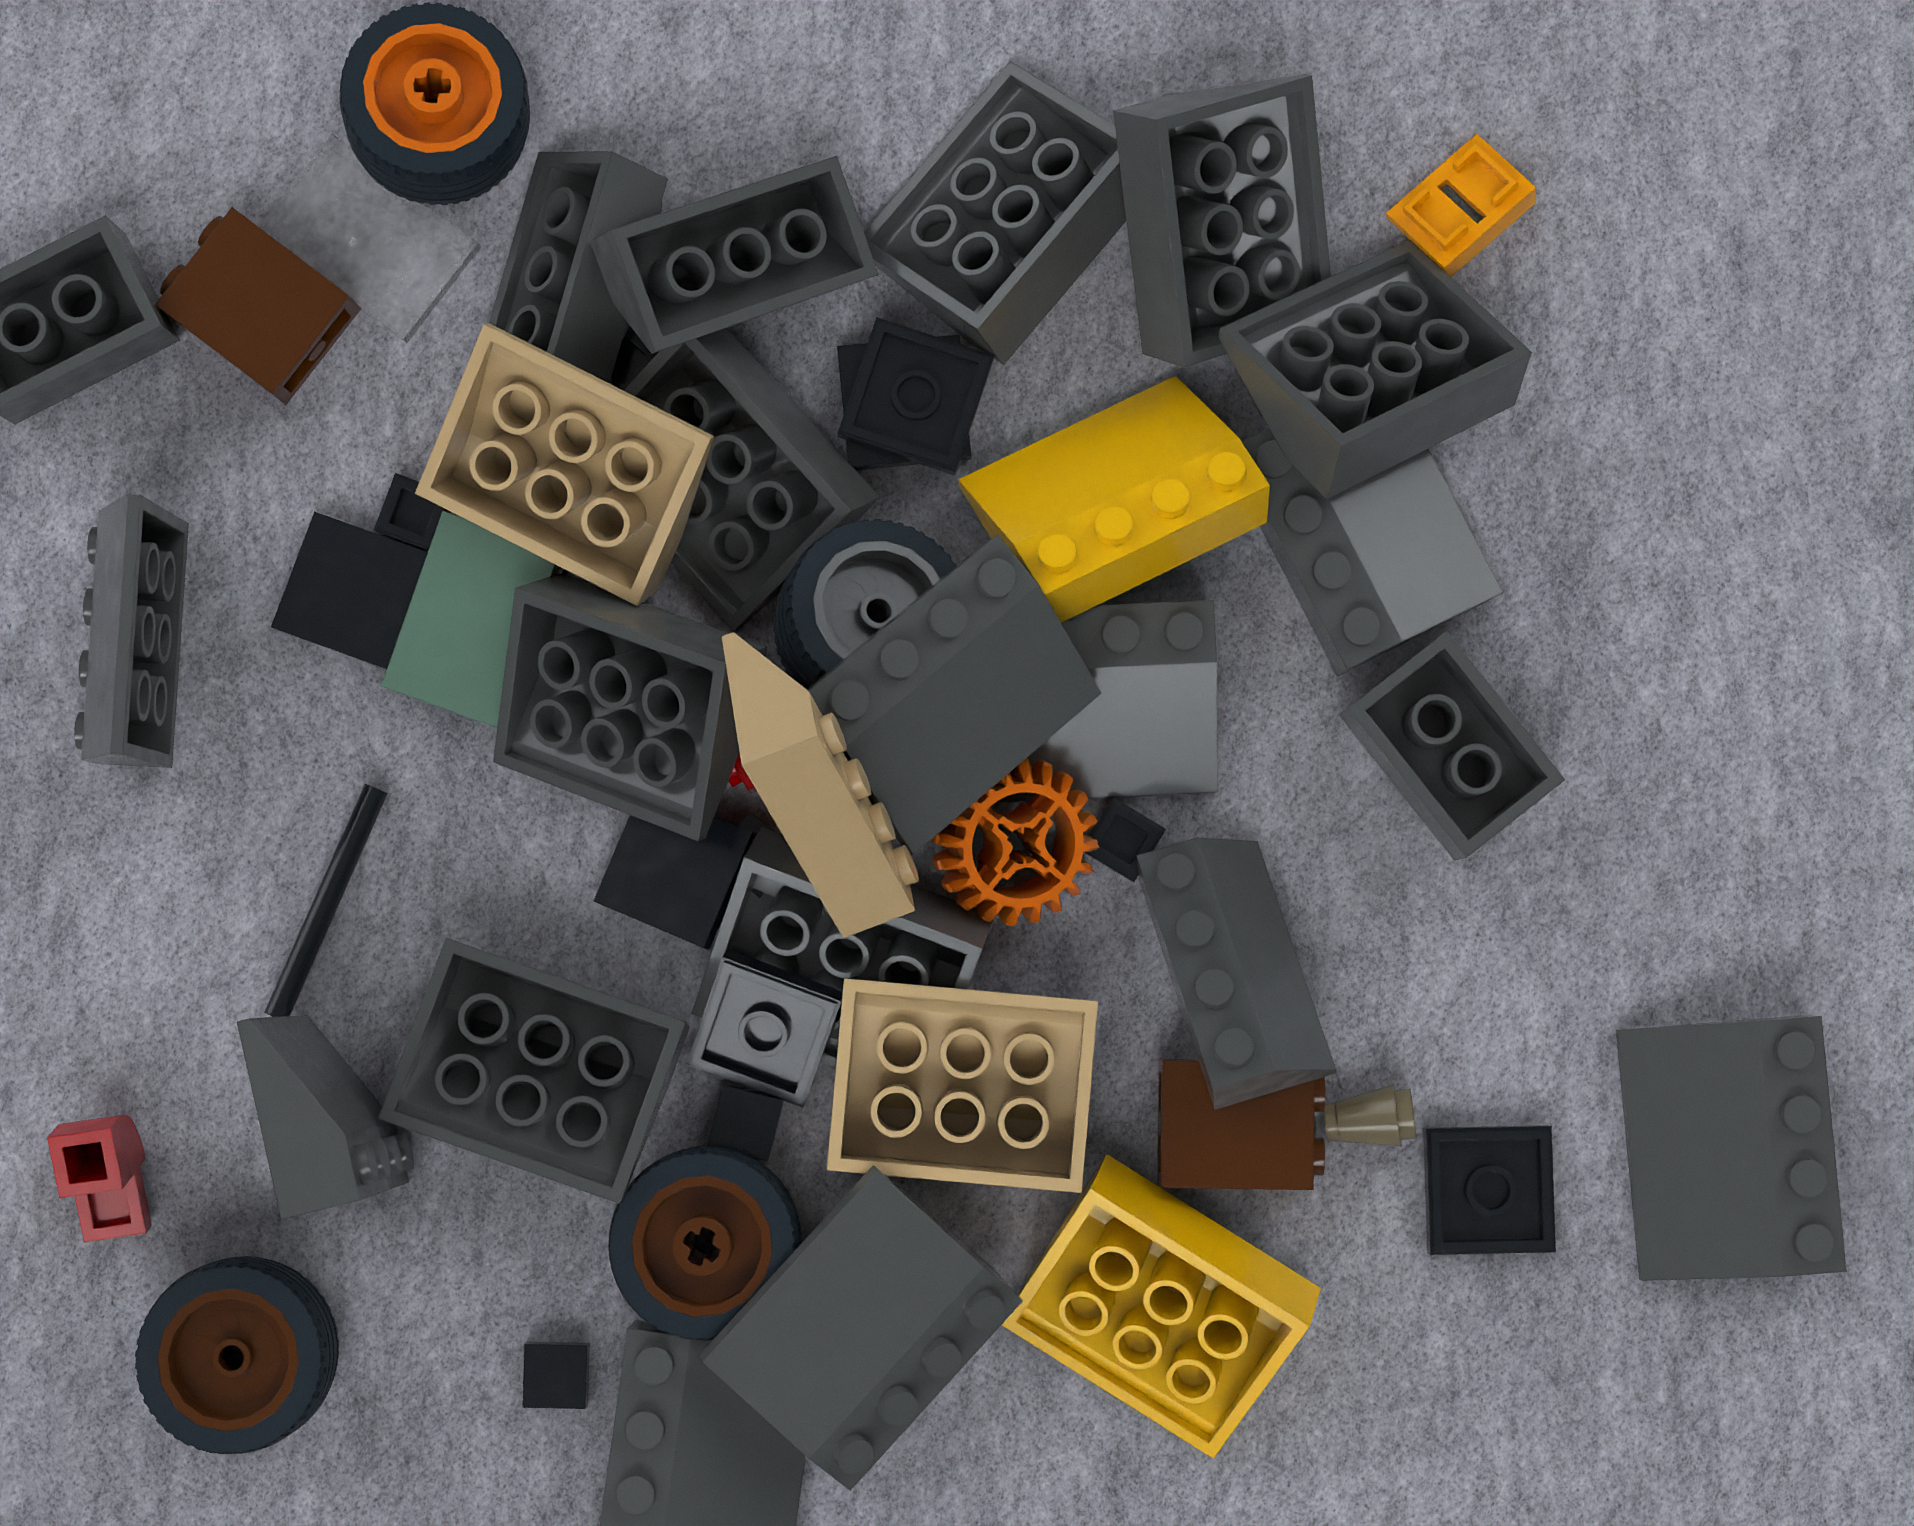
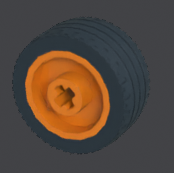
[339,2,530,206]

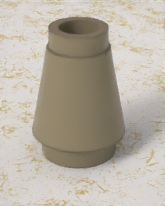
[1324,1084,1417,1147]

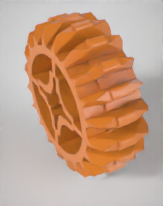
[931,758,1099,926]

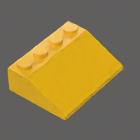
[958,375,1270,623]
[1002,1154,1321,1459]

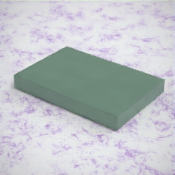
[381,511,557,728]

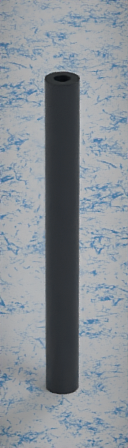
[264,784,388,1017]

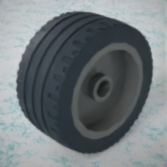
[774,519,957,689]

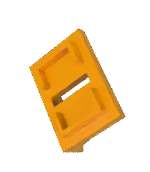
[1386,134,1536,277]

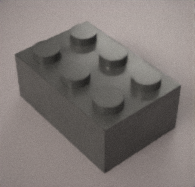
[0,215,180,425]
[1339,631,1565,861]

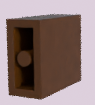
[155,207,361,405]
[1157,1059,1326,1190]

